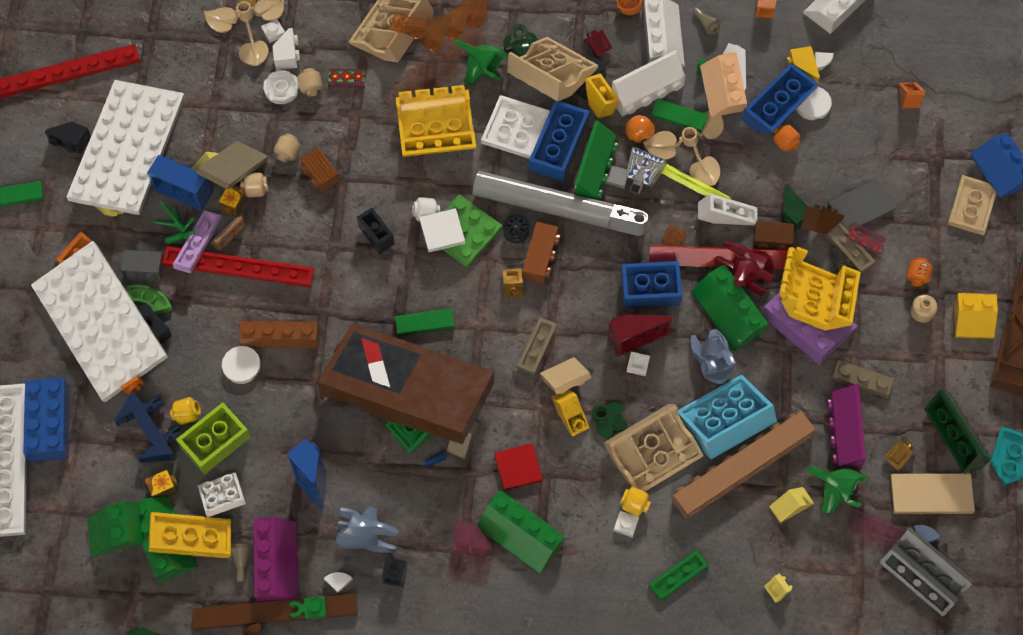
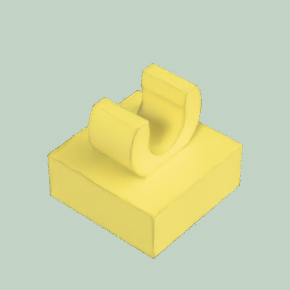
[764,573,793,603]

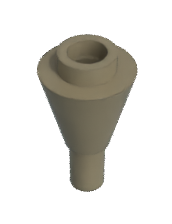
[693,8,721,35]
[231,544,251,582]

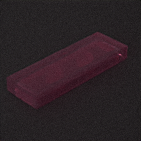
[848,509,908,546]

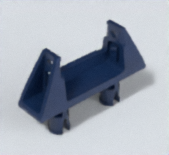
[115,391,183,463]

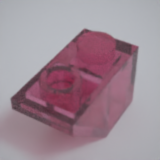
[452,521,493,557]

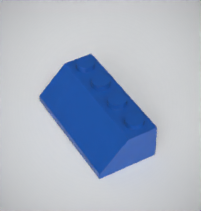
[742,63,819,133]
[287,439,327,509]

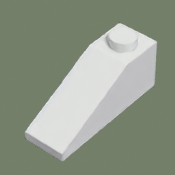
[698,193,757,226]

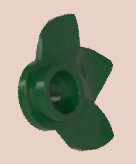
[503,24,538,57]
[591,402,628,439]

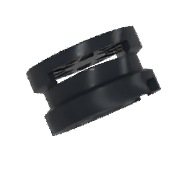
[503,214,530,244]

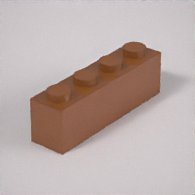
[239,321,320,349]

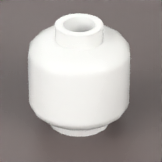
[412,197,440,222]

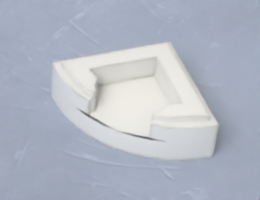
[815,52,833,71]
[324,572,353,594]

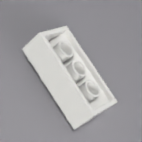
[643,0,685,67]
[803,0,865,34]
[612,50,685,117]

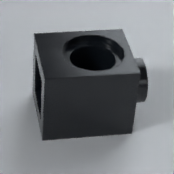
[382,557,407,587]

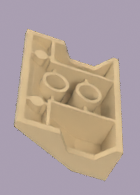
[349,0,433,63]
[507,37,598,101]
[603,404,704,492]

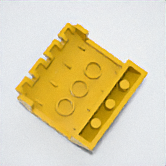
[396,85,476,157]
[779,247,861,331]

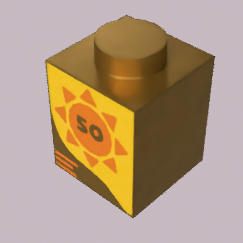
[219,186,247,217]
[145,470,178,498]

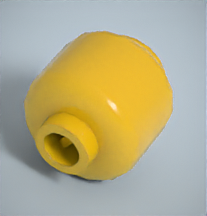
[170,397,201,425]
[620,487,651,516]

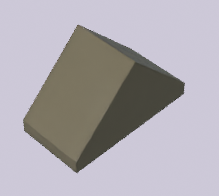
[447,422,480,459]

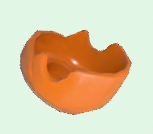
[616,0,644,16]
[625,115,655,143]

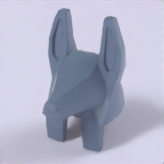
[690,329,736,384]
[336,507,399,553]

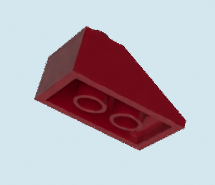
[608,315,672,357]

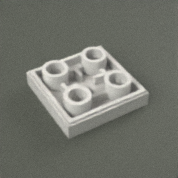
[419,208,465,252]
[198,472,246,517]

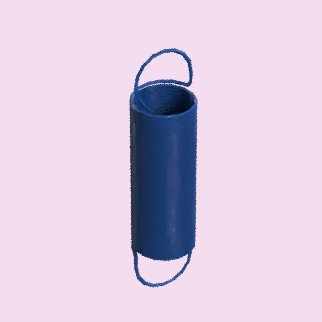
[421,452,450,467]

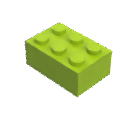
[176,402,251,475]

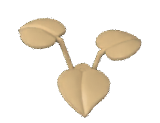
[204,0,285,66]
[644,111,724,186]

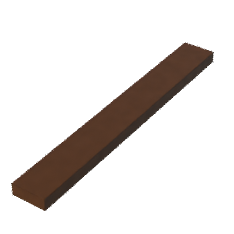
[193,594,358,630]

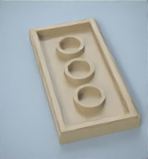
[890,474,975,514]

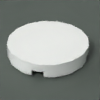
[263,70,300,104]
[796,87,832,120]
[222,346,261,384]

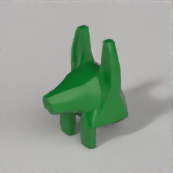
[454,39,508,85]
[807,465,869,514]

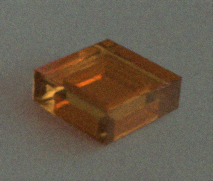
[662,225,687,246]

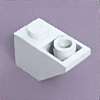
[273,28,300,70]

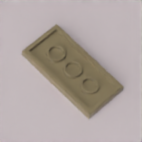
[197,141,268,189]

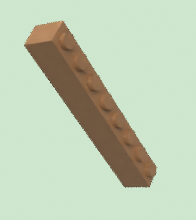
[672,411,816,520]

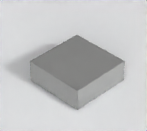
[606,166,627,189]

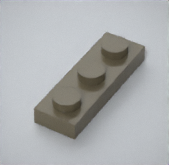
[824,222,876,275]
[517,317,557,376]
[831,360,894,398]

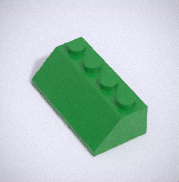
[575,120,618,200]
[691,264,768,351]
[476,490,565,574]
[136,497,197,584]

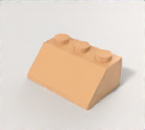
[700,52,747,117]

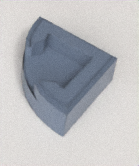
[912,525,940,543]

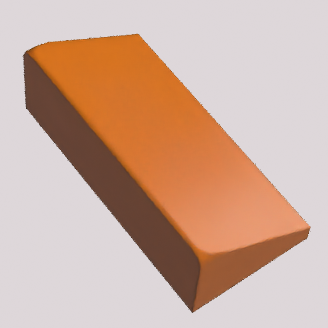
[55,232,92,264]

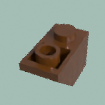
[801,204,845,234]

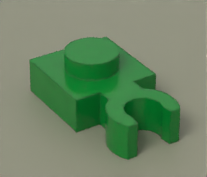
[290,596,327,620]

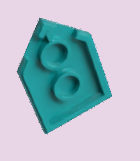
[990,426,1023,486]

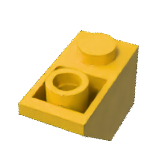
[551,389,589,437]

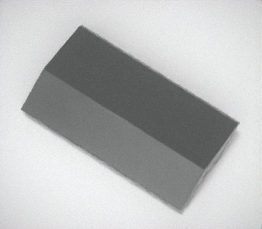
[879,527,974,617]

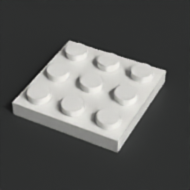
[481,95,550,159]

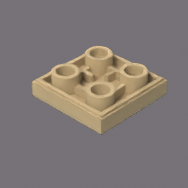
[540,357,591,394]

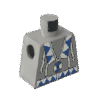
[626,147,667,195]

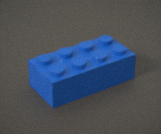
[529,100,590,182]
[23,377,69,462]

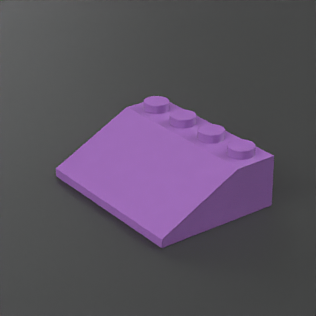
[762,293,858,365]

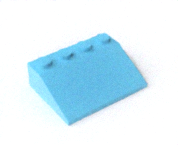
[678,374,777,459]

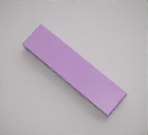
[173,210,222,273]

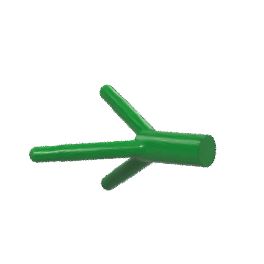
[154,202,190,233]
[165,217,195,245]

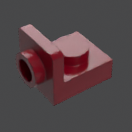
[583,29,613,57]

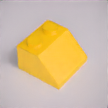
[953,293,998,339]

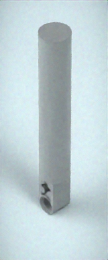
[473,171,648,236]

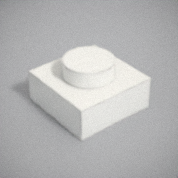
[261,20,285,43]
[627,352,650,376]
[614,511,639,537]

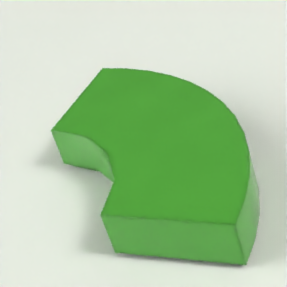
[125,285,173,315]

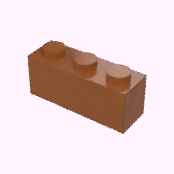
[522,222,561,284]

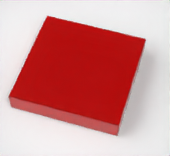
[494,443,543,491]

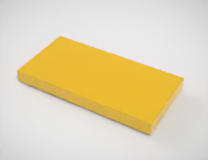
[148,512,231,559]

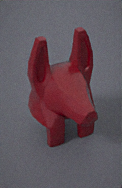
[714,241,774,296]

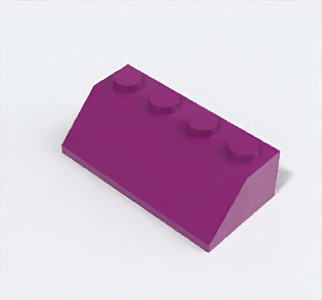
[826,384,866,472]
[254,517,298,603]

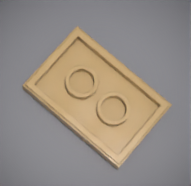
[947,175,996,236]

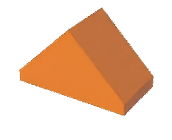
[898,82,925,109]

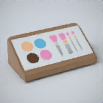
[210,216,245,251]

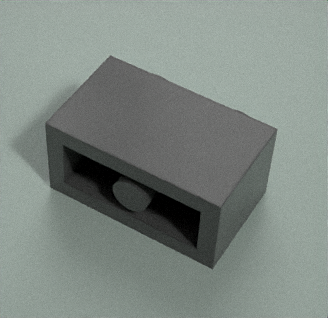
[121,250,164,282]

